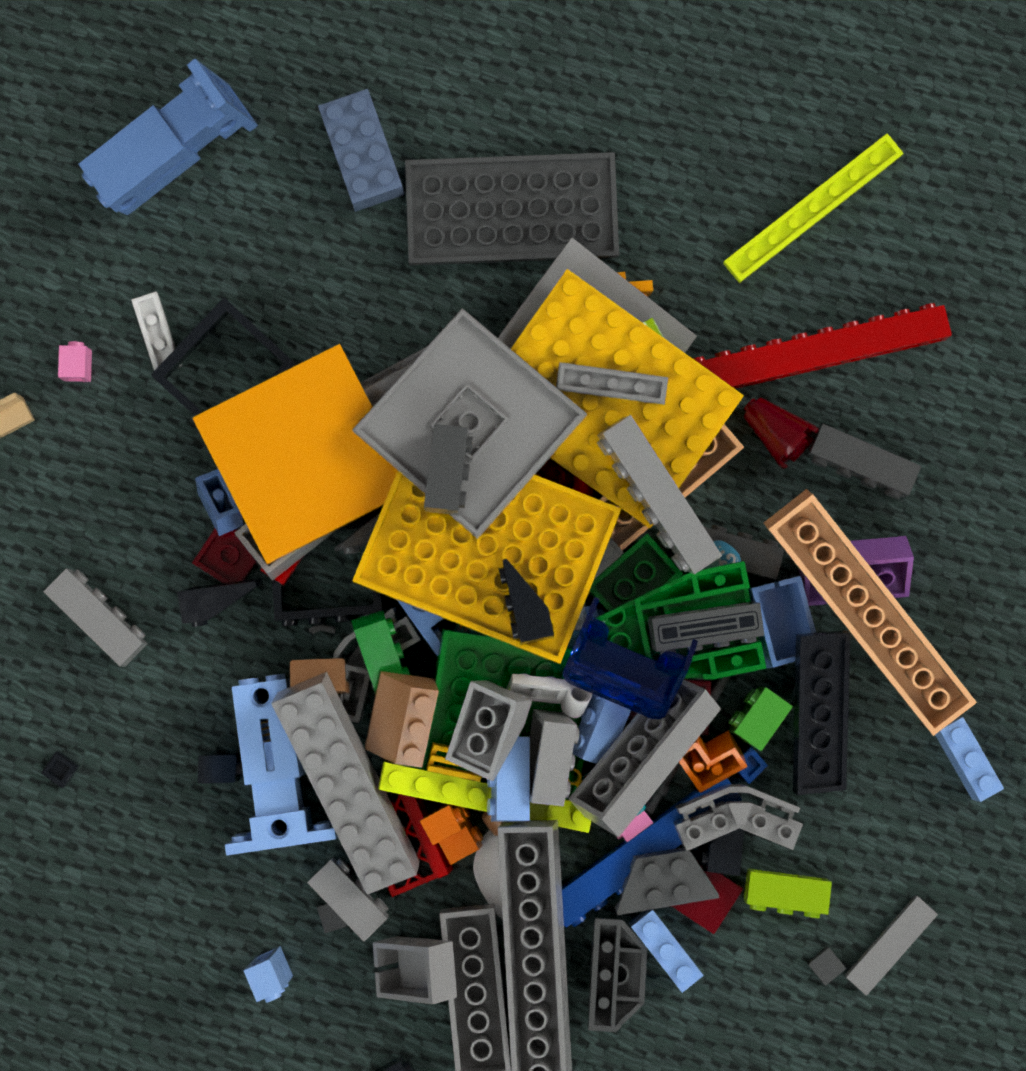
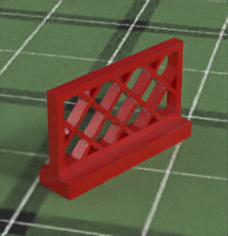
[388,794,453,897]

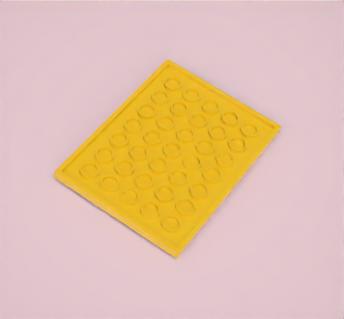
[511,269,744,529]
[352,471,622,664]

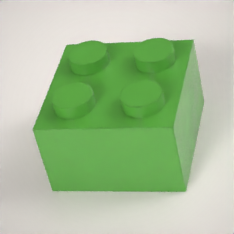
[728,687,793,751]

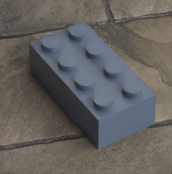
[318,89,404,212]

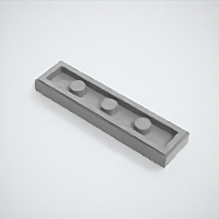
[556,362,668,405]
[844,895,938,996]

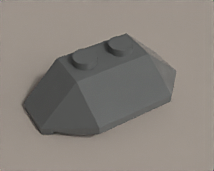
[588,918,647,1032]

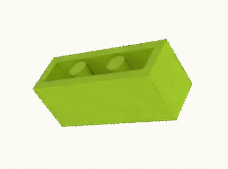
[743,868,832,918]

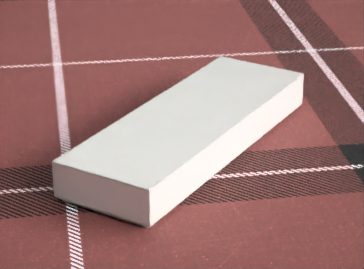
[131,292,182,371]

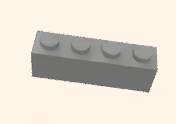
[43,569,148,667]

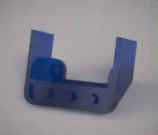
[563,597,698,719]

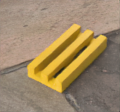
[426,742,482,782]

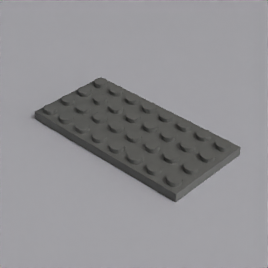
[405,152,619,266]

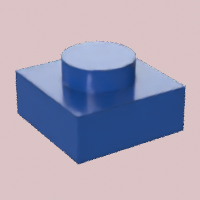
[737,745,768,784]

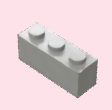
[307,857,389,942]

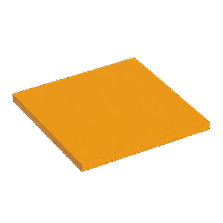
[193,344,398,565]

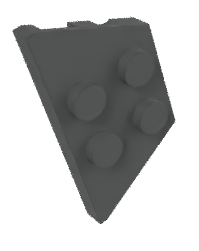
[615,847,719,915]

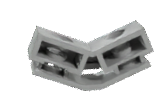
[333,607,423,723]
[673,784,803,851]

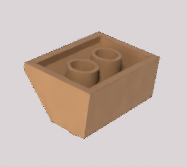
[365,671,439,767]

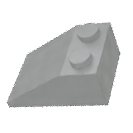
[445,680,532,781]

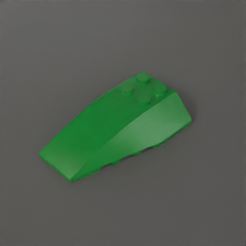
[588,561,767,680]

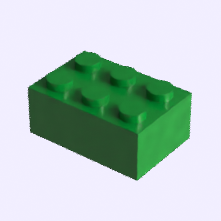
[589,533,683,612]

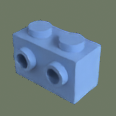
[195,469,244,536]

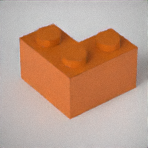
[679,730,747,793]
[420,804,483,865]

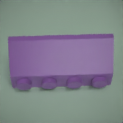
[799,536,914,606]

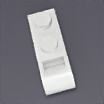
[506,674,592,718]

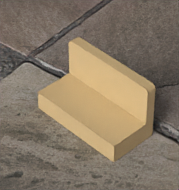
[0,393,35,438]

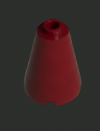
[744,397,818,469]

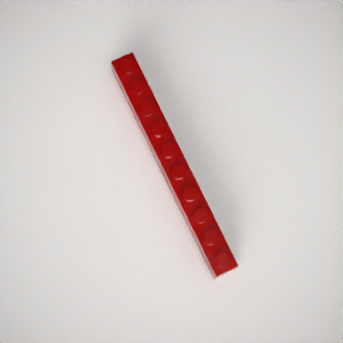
[693,303,952,389]

